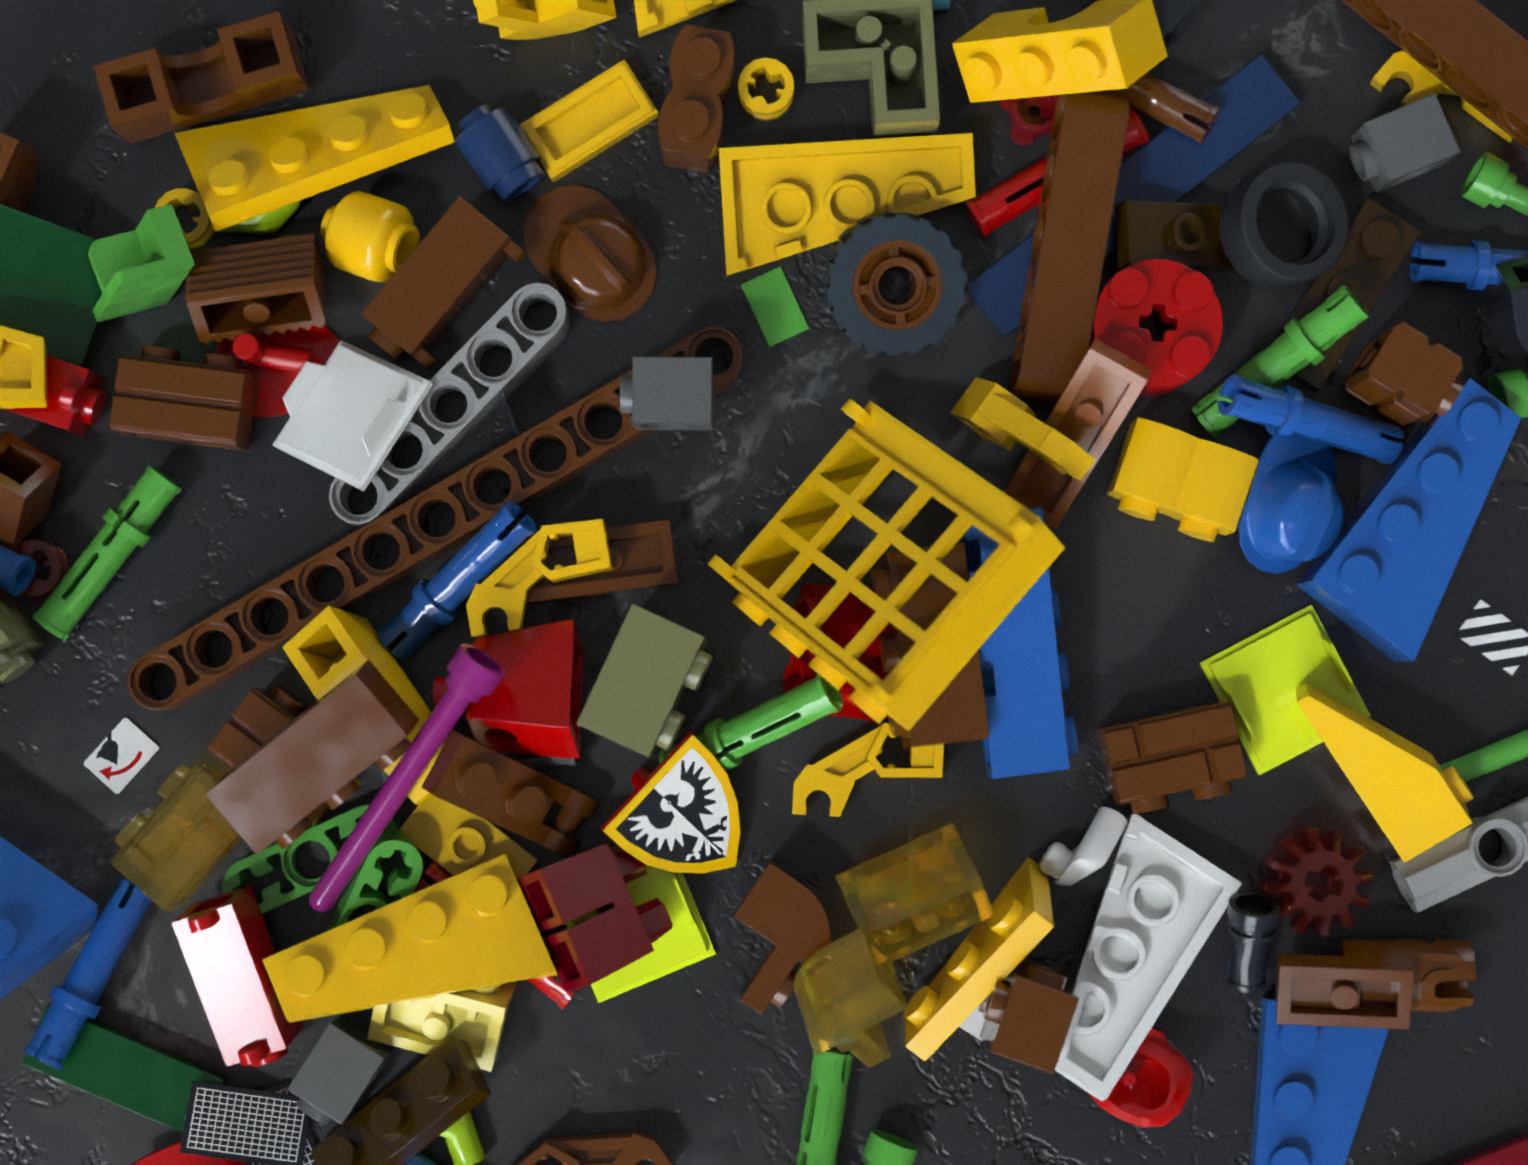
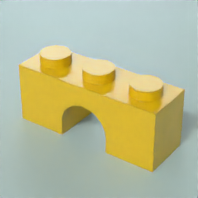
[952,0,1168,103]

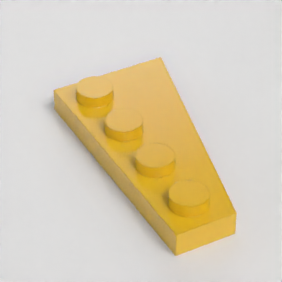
[175,85,454,232]
[719,133,976,276]
[262,854,557,1023]

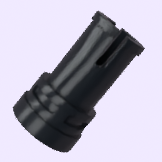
[1224,891,1281,993]

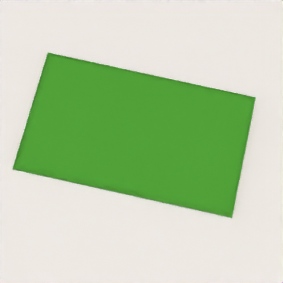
[741,267,809,347]

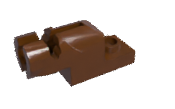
[1275,938,1476,1030]

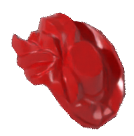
[1088,1027,1193,1128]

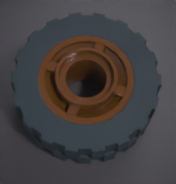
[823,211,968,356]

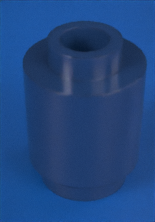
[455,104,545,203]

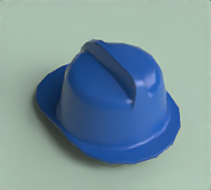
[1239,434,1344,574]

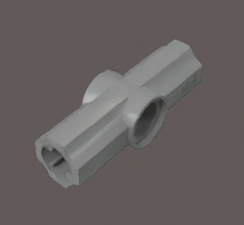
[1389,797,1528,913]

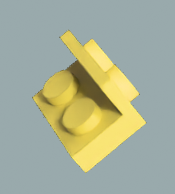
[367,981,517,1072]

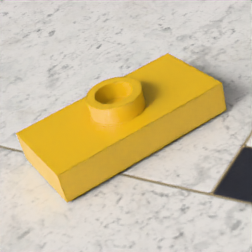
[399,795,539,884]

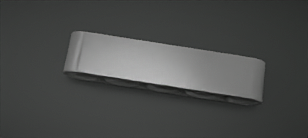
[329,283,571,528]

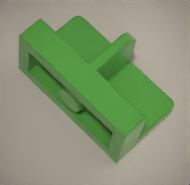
[88,204,195,322]

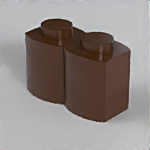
[658,24,735,173]

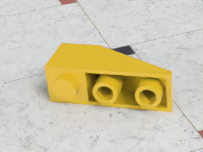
[282,605,448,805]

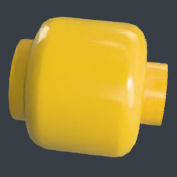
[320,191,420,283]

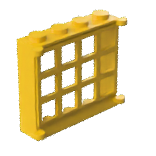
[707,399,1065,732]

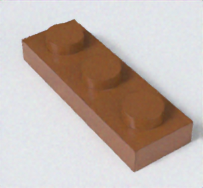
[1004,338,1152,529]

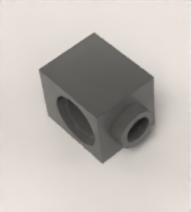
[1350,94,1460,194]
[620,357,713,431]
[287,1016,394,1125]

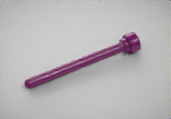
[309,644,506,912]

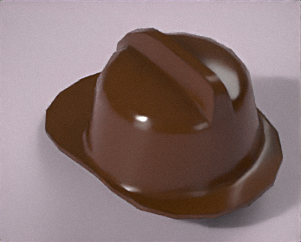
[522,185,657,322]

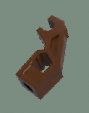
[514,1129,675,1165]

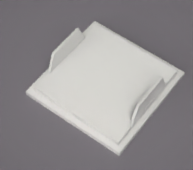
[272,340,433,492]

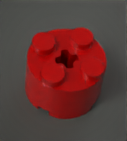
[1089,259,1223,397]

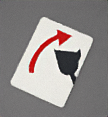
[84,718,159,794]

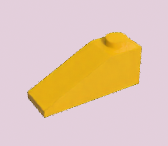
[1296,682,1474,863]

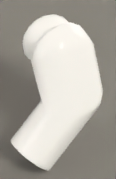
[1039,807,1128,886]

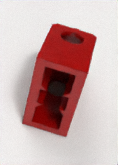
[433,620,584,759]

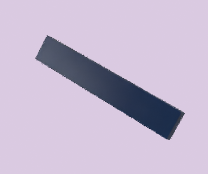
[964,54,1301,339]

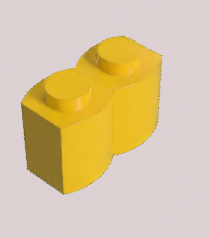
[1107,417,1259,542]

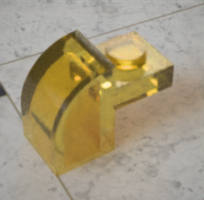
[794,928,908,1068]

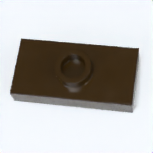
[1115,200,1235,272]

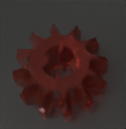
[1261,826,1374,937]

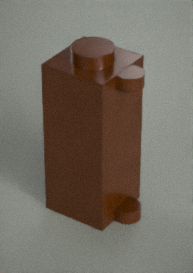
[361,196,527,371]

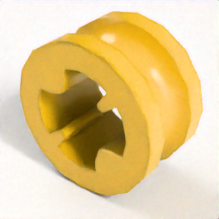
[738,58,794,121]
[155,188,215,250]

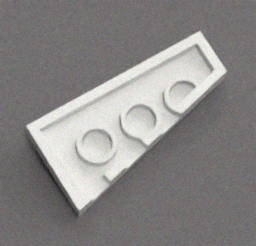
[1055,813,1242,1102]

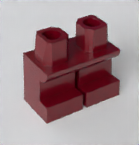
[517,842,673,992]

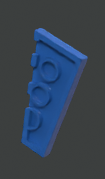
[1250,997,1389,1165]

